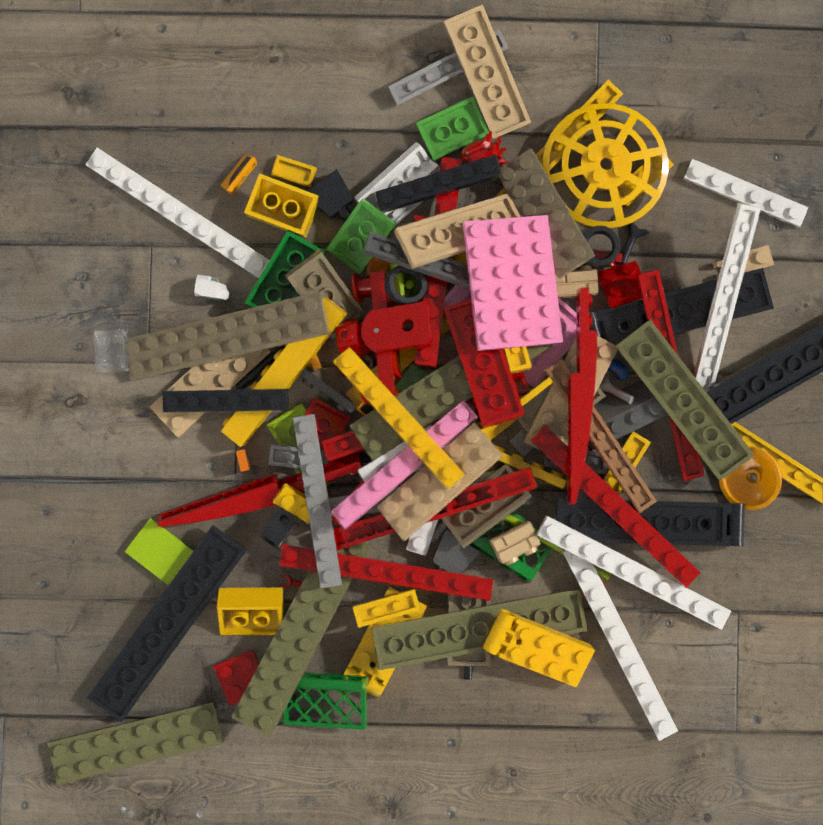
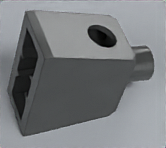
[432,530,480,574]

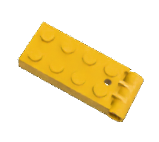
[343,586,427,698]
[483,609,595,688]

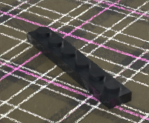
[375,154,503,213]
[162,389,289,412]

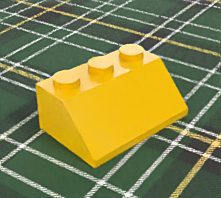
[244,173,319,239]
[217,587,284,635]

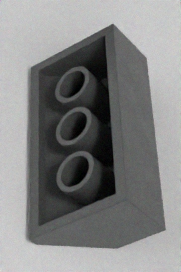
[588,380,668,451]

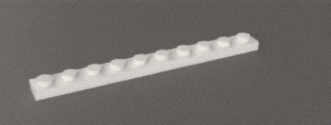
[86,148,270,279]
[693,203,761,390]
[536,516,731,630]
[562,550,678,741]

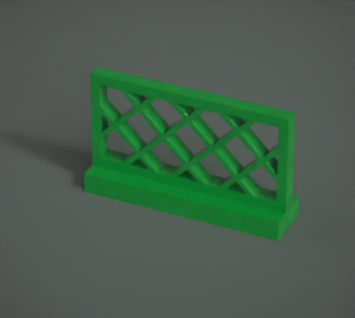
[469,511,552,583]
[283,672,369,730]

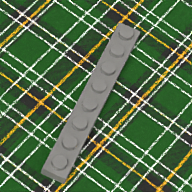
[293,414,342,588]

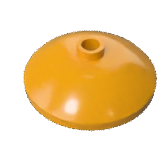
[719,447,782,510]

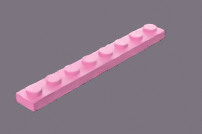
[331,400,478,529]

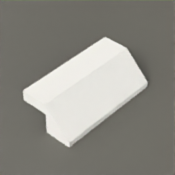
[354,142,440,225]

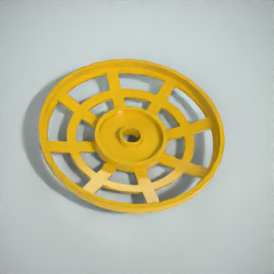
[542,103,668,229]

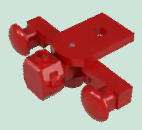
[336,270,432,405]

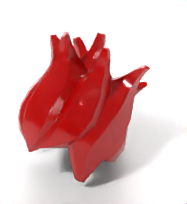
[460,131,509,165]

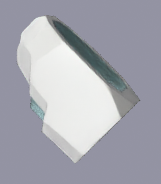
[194,275,230,301]

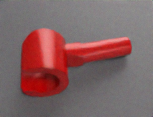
[279,575,303,588]

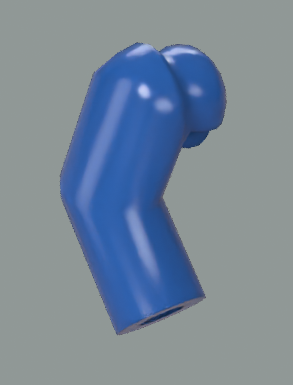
[607,360,629,381]

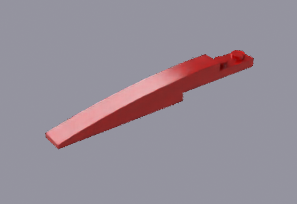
[567,287,597,505]
[157,453,362,527]
[333,467,537,550]

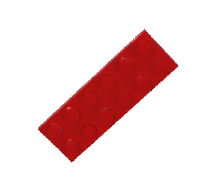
[444,299,525,429]

